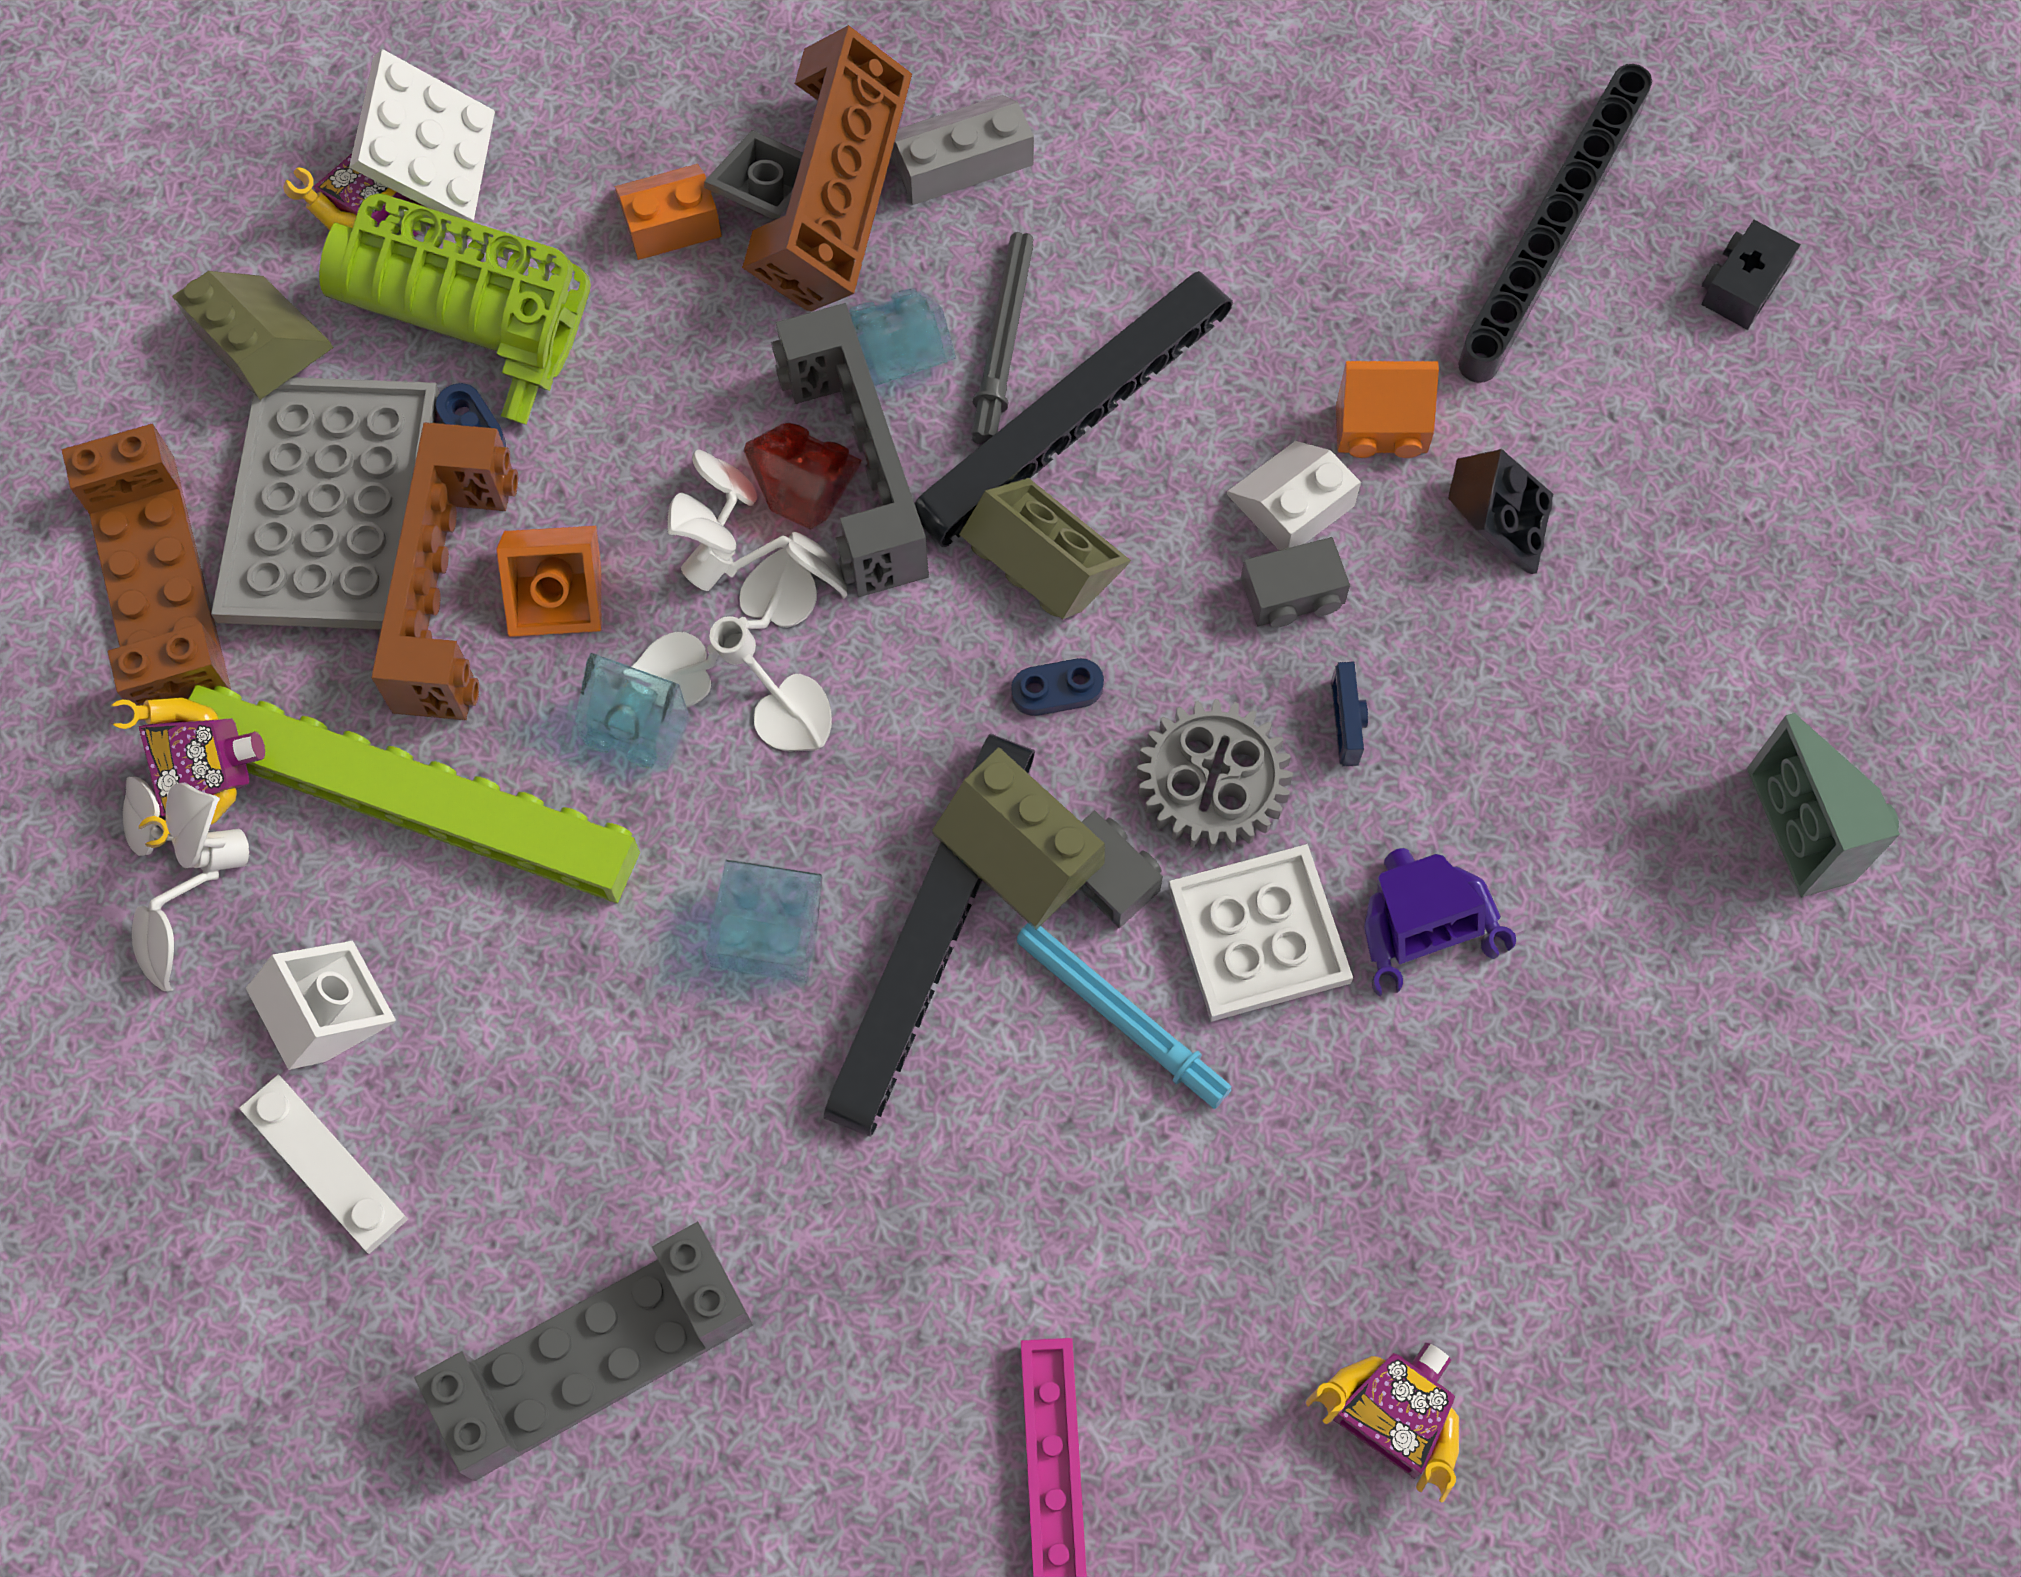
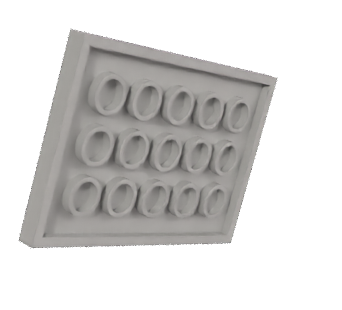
[211,377,440,629]

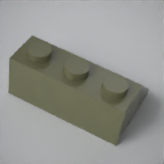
[172,271,334,400]
[959,478,1131,620]
[932,747,1105,930]

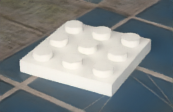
[349,49,495,222]
[1168,844,1353,1022]

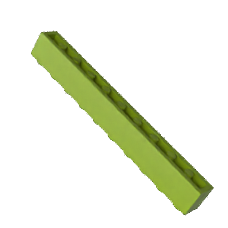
[189,684,640,904]

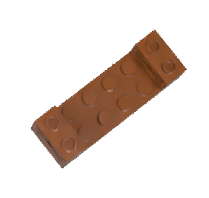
[742,25,912,311]
[371,422,519,720]
[61,423,231,710]

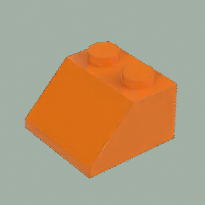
[614,163,722,260]
[1336,361,1439,458]
[496,525,602,637]

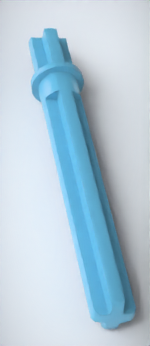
[1017,923,1232,1109]

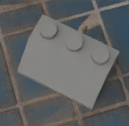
[891,95,1034,205]

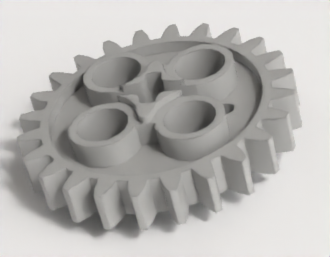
[1137,699,1293,852]

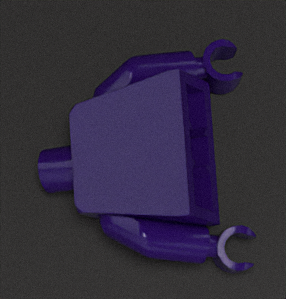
[1364,848,1516,997]

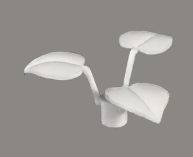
[668,449,847,599]
[624,548,832,752]
[123,776,249,991]

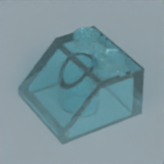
[575,653,690,769]

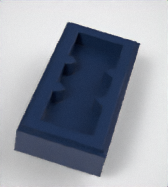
[1331,661,1368,766]

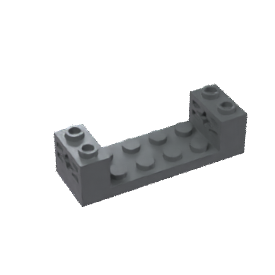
[771,303,929,597]
[414,1221,753,1481]

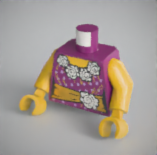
[283,153,421,237]
[111,698,265,848]
[1305,1343,1459,1503]

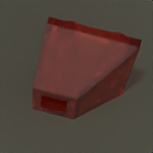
[743,423,862,530]

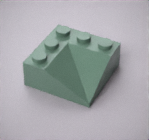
[1747,713,1900,898]

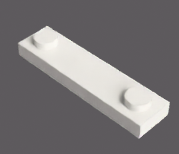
[239,1074,408,1254]

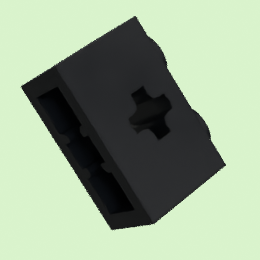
[1701,219,1801,330]

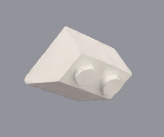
[1227,441,1361,550]
[246,941,396,1070]

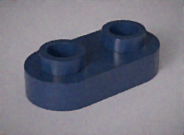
[436,383,506,447]
[1011,658,1104,716]

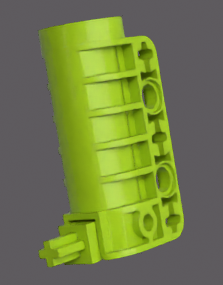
[319,193,591,425]

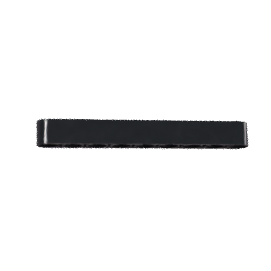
[1458,64,1652,383]
[914,271,1233,547]
[824,733,1035,1137]

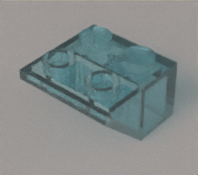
[849,288,956,386]
[706,859,822,983]

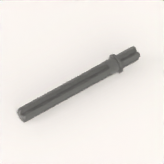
[971,232,1034,444]

